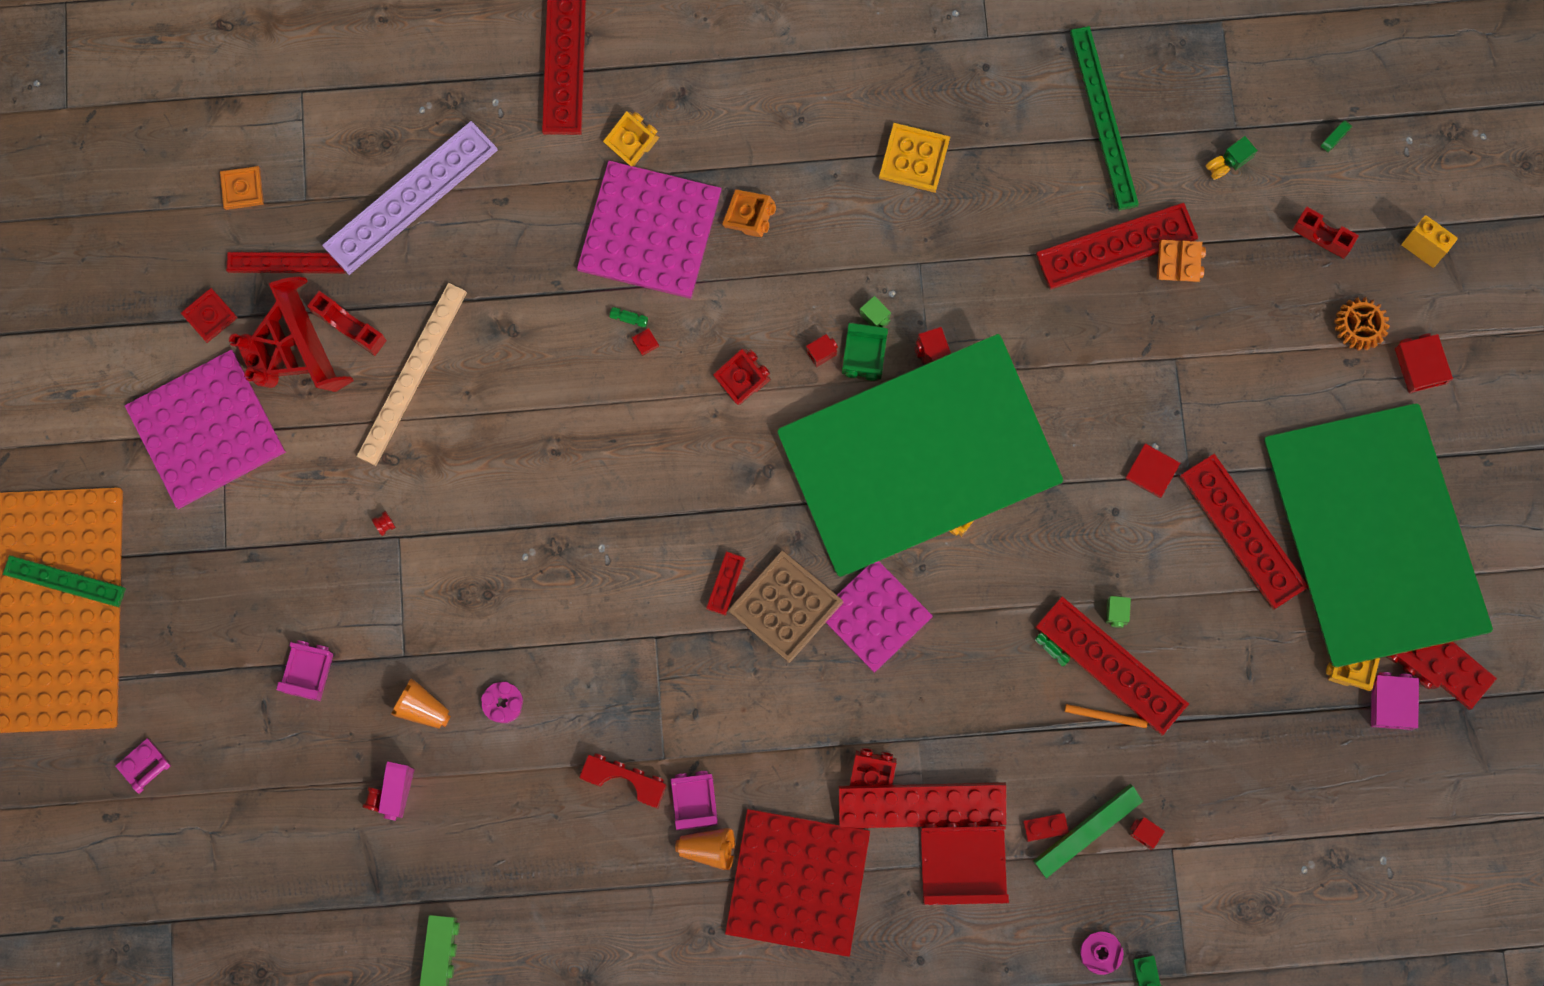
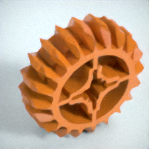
[1334,297,1390,351]

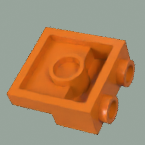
[722,189,776,238]
[1157,240,1206,282]

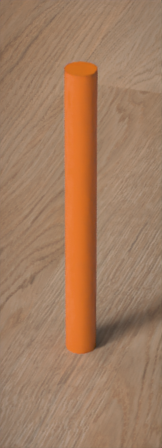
[1065,704,1148,728]

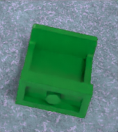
[842,323,888,381]

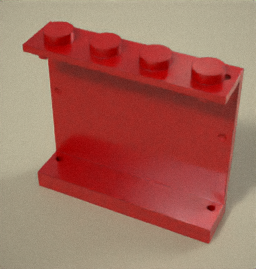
[921,822,1009,905]

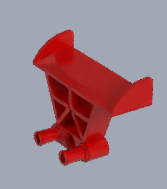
[229,277,354,392]

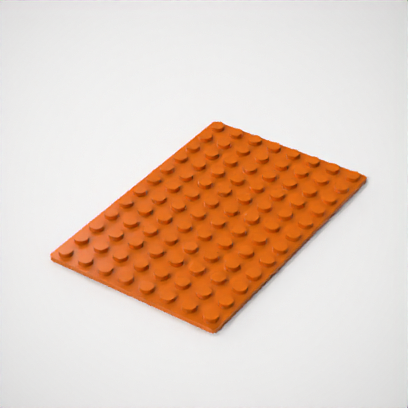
[0,488,123,733]

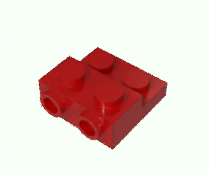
[713,349,771,405]
[849,748,897,786]

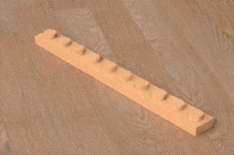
[357,283,467,466]

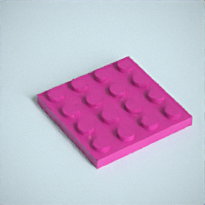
[826,561,933,673]

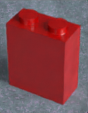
[1395,333,1453,394]

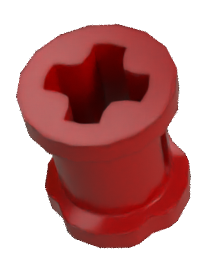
[362,787,382,812]

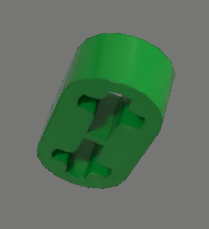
[1320,120,1353,153]

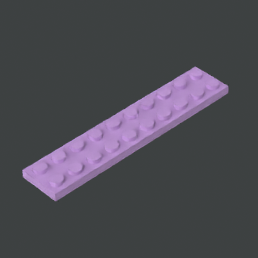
[322,121,498,275]

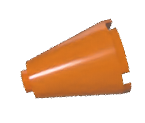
[391,679,451,729]
[675,828,735,870]

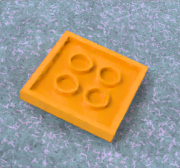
[879,123,950,193]

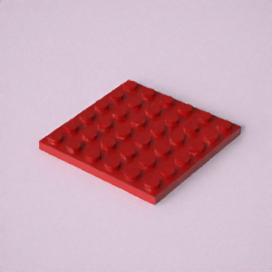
[725,809,870,957]

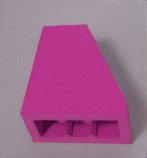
[379,761,415,821]

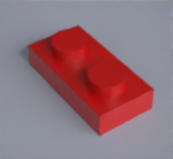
[1023,813,1069,842]

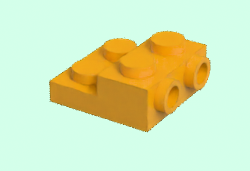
[603,111,660,167]
[1326,658,1380,691]

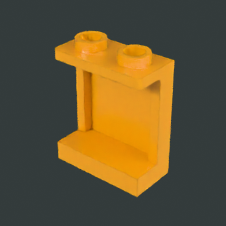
[1401,215,1458,268]

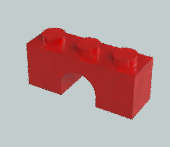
[1292,206,1359,259]

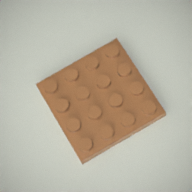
[728,551,844,663]

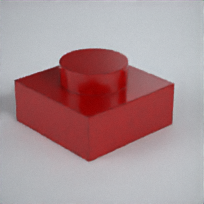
[632,328,659,356]

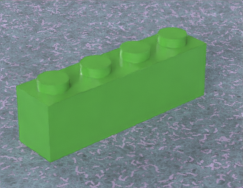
[420,915,460,986]

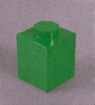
[1223,136,1258,171]

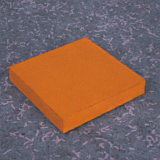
[220,166,264,210]

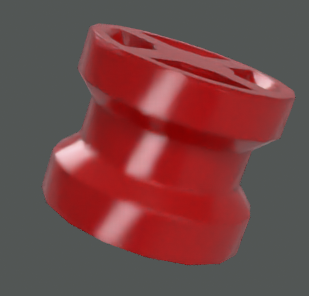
[372,511,396,536]

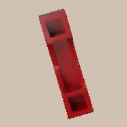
[307,291,387,356]
[579,753,667,809]

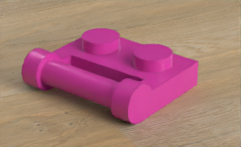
[115,738,172,794]

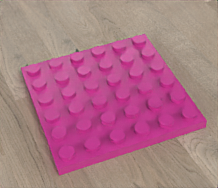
[577,161,722,299]
[125,350,286,509]

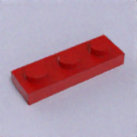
[706,551,746,616]
[1386,652,1443,689]

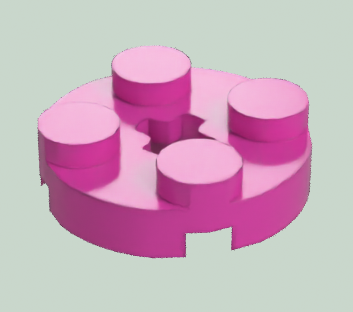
[481,682,523,723]
[1080,932,1124,975]

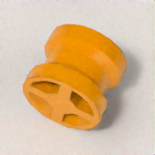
[1206,156,1230,180]

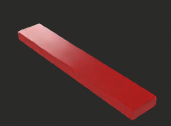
[226,252,345,274]

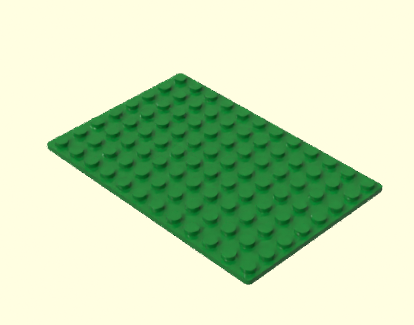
[777,334,1063,577]
[1264,403,1493,668]

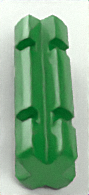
[610,307,648,328]
[1035,632,1070,666]

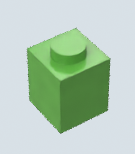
[860,296,891,328]
[1106,596,1131,628]

